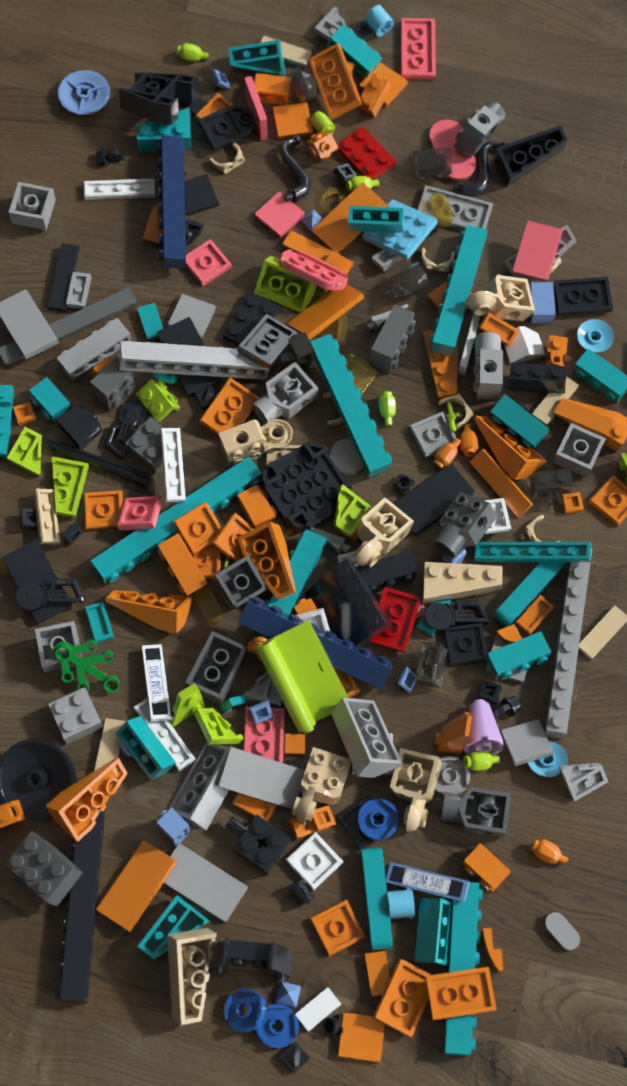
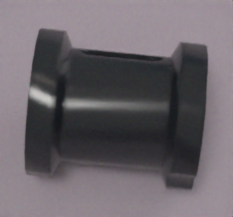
[289,880,315,907]

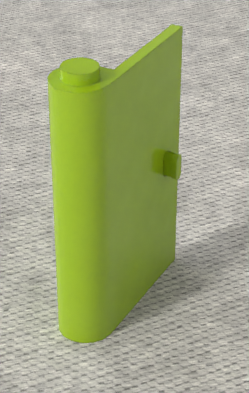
[255,620,348,734]

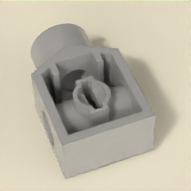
[473,332,503,400]
[252,362,319,425]

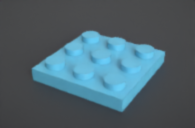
[362,199,437,260]

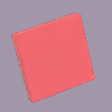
[255,192,305,238]
[185,239,232,286]
[117,496,163,531]

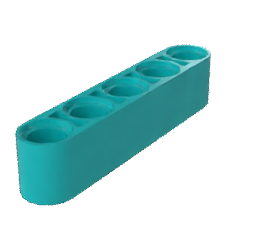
[493,562,568,627]
[361,847,393,951]

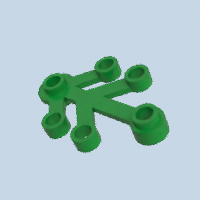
[53,639,120,693]

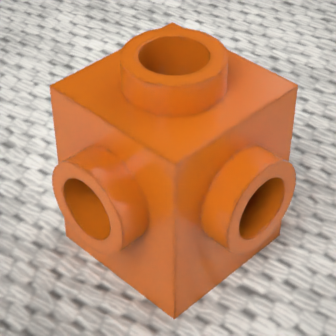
[307,131,338,160]

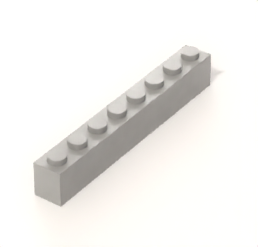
[118,341,270,380]

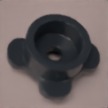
[392,474,415,495]
[322,1014,344,1038]

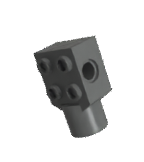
[454,102,505,159]
[433,492,497,558]
[440,787,511,838]

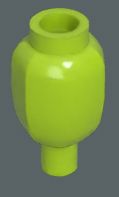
[177,43,209,62]
[346,176,379,192]
[378,391,396,426]
[463,751,500,771]

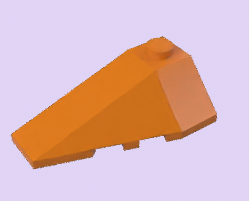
[474,416,546,480]
[237,522,296,600]
[105,590,193,634]
[435,712,472,755]
[46,757,128,842]

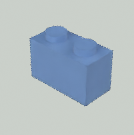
[528,282,555,323]
[157,808,191,847]

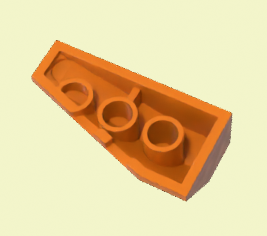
[552,398,627,452]

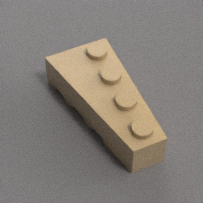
[422,562,502,606]
[168,928,216,1025]

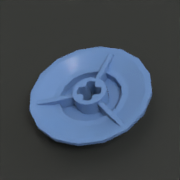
[58,70,110,115]

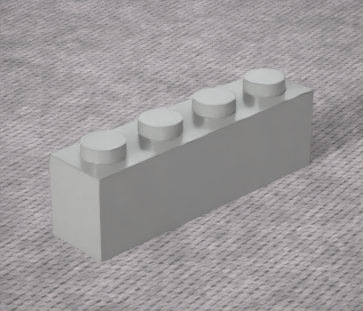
[57,318,132,382]

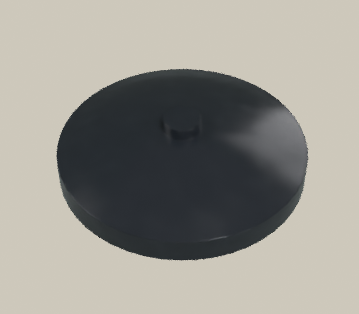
[0,738,76,820]

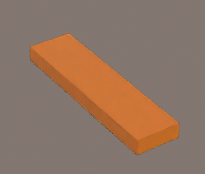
[282,230,353,277]
[470,449,533,517]

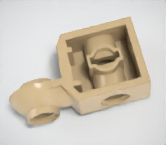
[465,275,535,322]
[219,419,293,467]
[354,498,414,567]
[292,747,351,826]
[390,748,442,832]

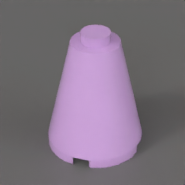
[464,699,504,756]

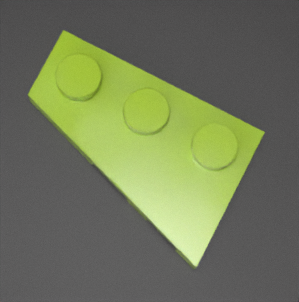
[51,456,89,518]

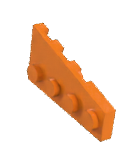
[422,329,458,400]

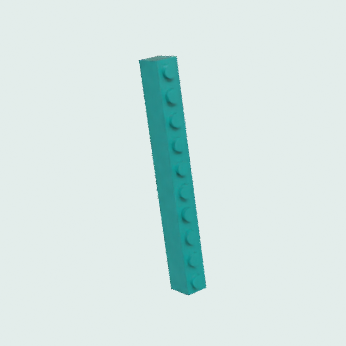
[91,456,262,585]

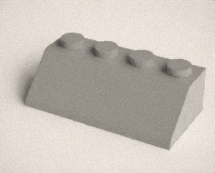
[331,698,402,778]
[167,741,229,830]

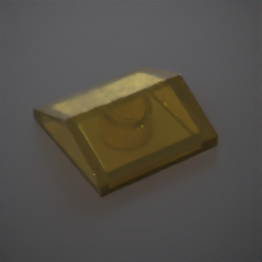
[344,353,377,394]

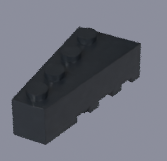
[494,125,568,187]

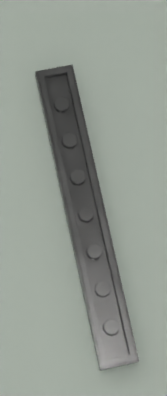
[0,287,138,366]

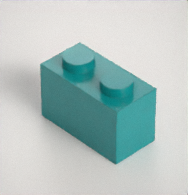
[29,377,71,424]

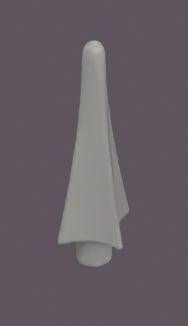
[366,304,408,332]
[308,527,351,553]

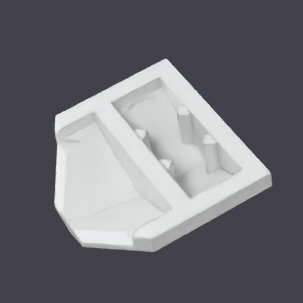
[503,326,546,365]
[485,498,511,534]

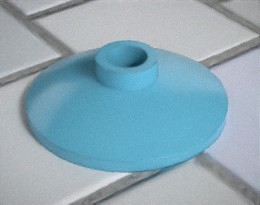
[577,319,614,353]
[528,742,568,777]

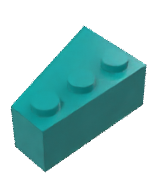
[228,40,286,76]
[137,108,191,151]
[137,895,210,960]

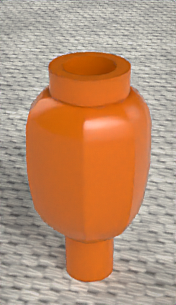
[460,424,479,457]
[433,438,461,469]
[531,839,568,865]

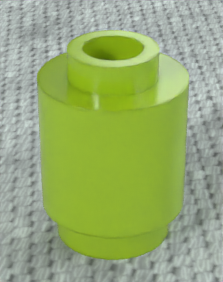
[311,111,335,134]

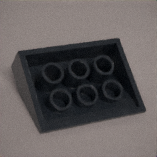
[305,558,392,648]

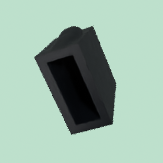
[55,403,102,450]

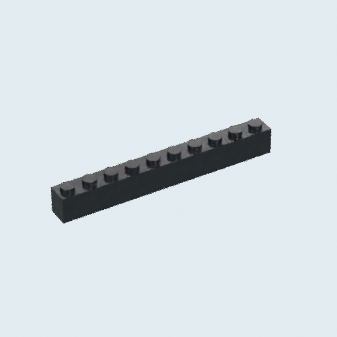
[57,804,106,1003]

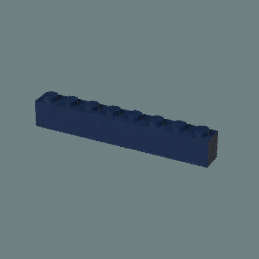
[157,135,186,269]
[238,597,392,690]

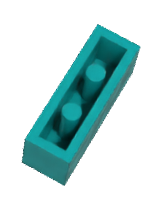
[327,24,382,79]
[348,206,405,233]
[572,348,627,403]
[490,394,549,449]
[486,631,551,680]
[116,716,176,780]
[415,898,453,965]

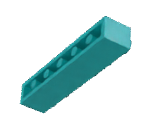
[256,529,327,640]

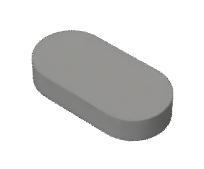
[545,912,580,951]

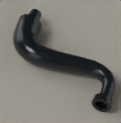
[279,134,311,202]
[453,141,508,196]

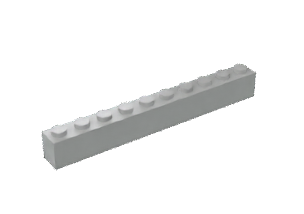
[544,548,593,739]

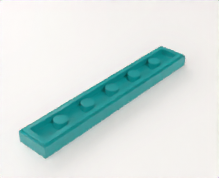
[474,542,592,562]

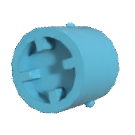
[364,5,394,36]
[387,888,415,919]

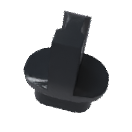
[96,147,124,165]
[493,696,522,720]

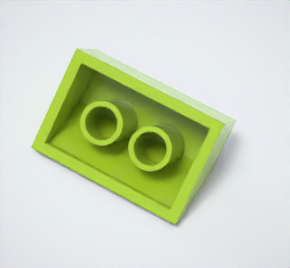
[254,256,317,312]

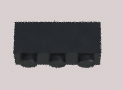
[509,363,567,394]
[356,550,417,593]

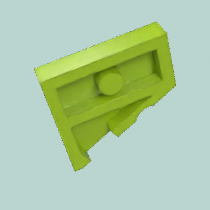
[7,427,42,477]
[334,485,372,538]
[169,683,206,727]
[194,708,244,745]

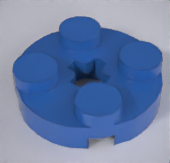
[358,799,398,841]
[224,988,265,1033]
[257,1004,299,1048]

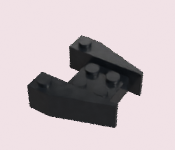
[119,72,199,126]
[208,938,292,982]

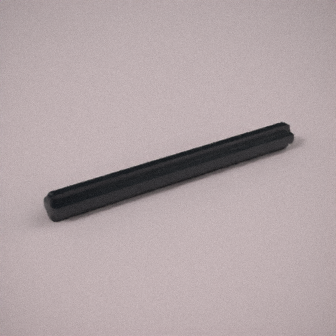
[47,439,153,486]

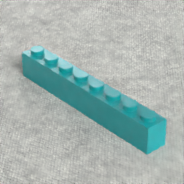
[429,224,488,357]
[310,334,392,478]
[443,882,482,1056]

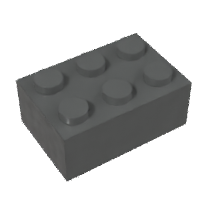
[370,305,416,374]
[185,631,248,705]
[6,831,83,906]

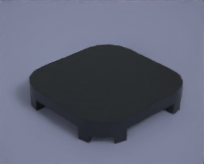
[261,441,352,531]

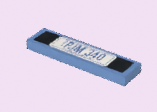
[386,862,470,903]

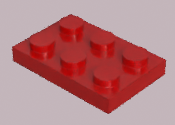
[337,126,396,180]
[368,587,422,653]

